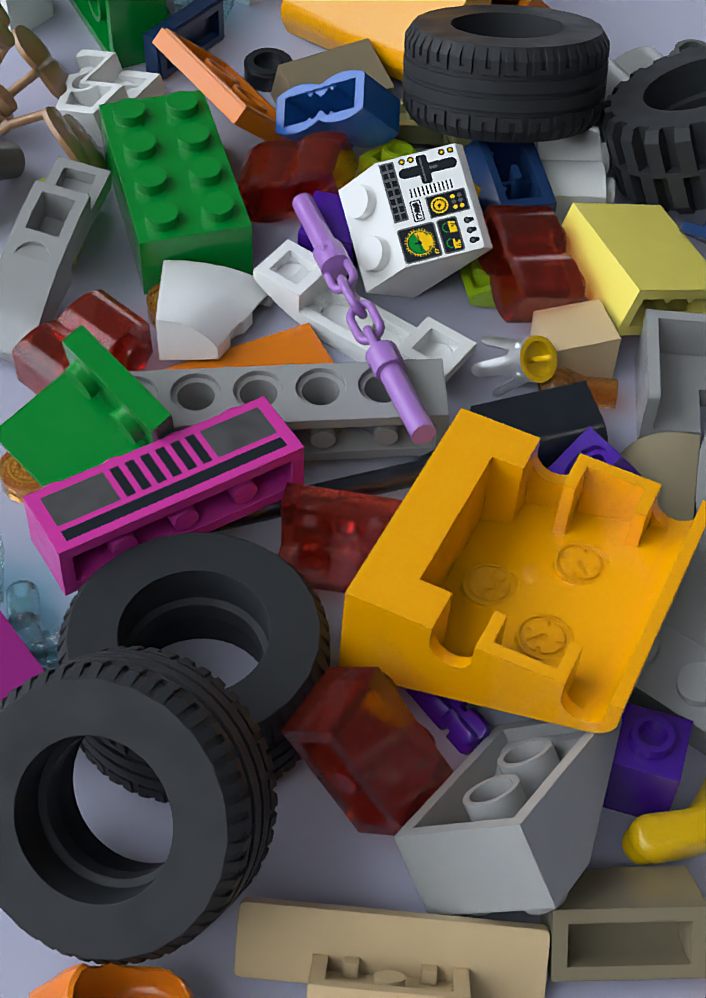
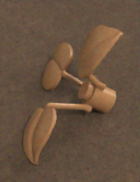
[0,3,107,170]

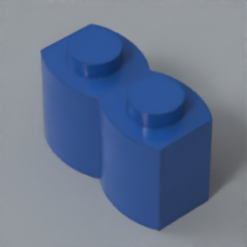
[275,70,400,160]

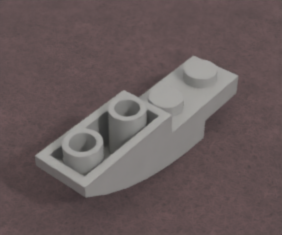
[0,156,112,367]

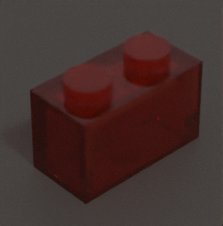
[281,667,453,836]

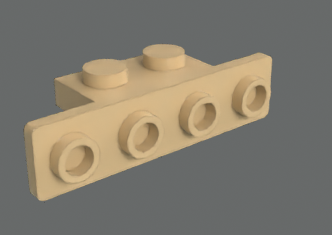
[234,897,550,998]

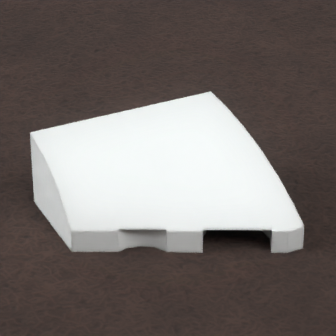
[56,49,167,147]
[156,260,274,360]

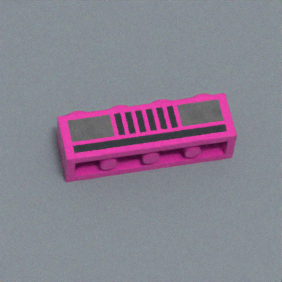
[23,396,304,596]

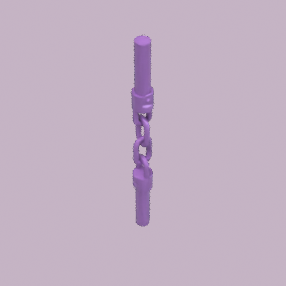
[292,193,436,444]

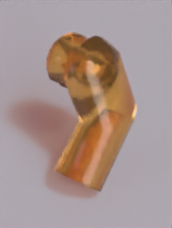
[538,366,618,409]

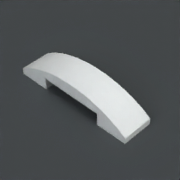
[253,239,477,383]

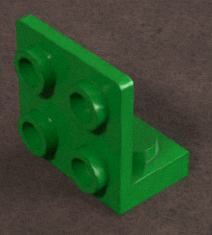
[0,324,175,488]

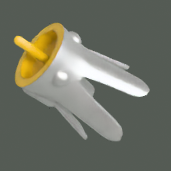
[471,335,558,397]

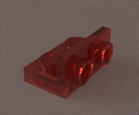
[278,482,403,594]

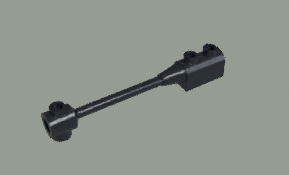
[208,381,608,533]

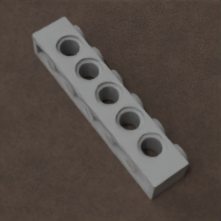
[129,358,450,461]

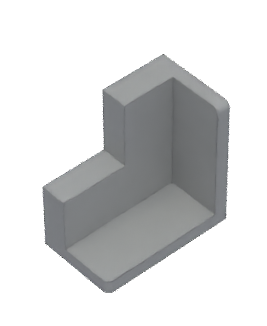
[635,309,706,440]

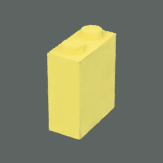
[550,202,706,336]

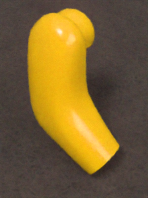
[621,777,706,866]

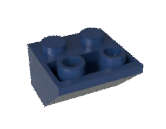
[464,140,557,257]

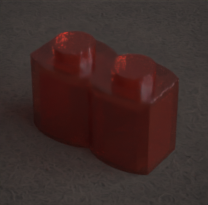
[236,131,358,223]
[477,205,586,323]
[11,289,153,394]

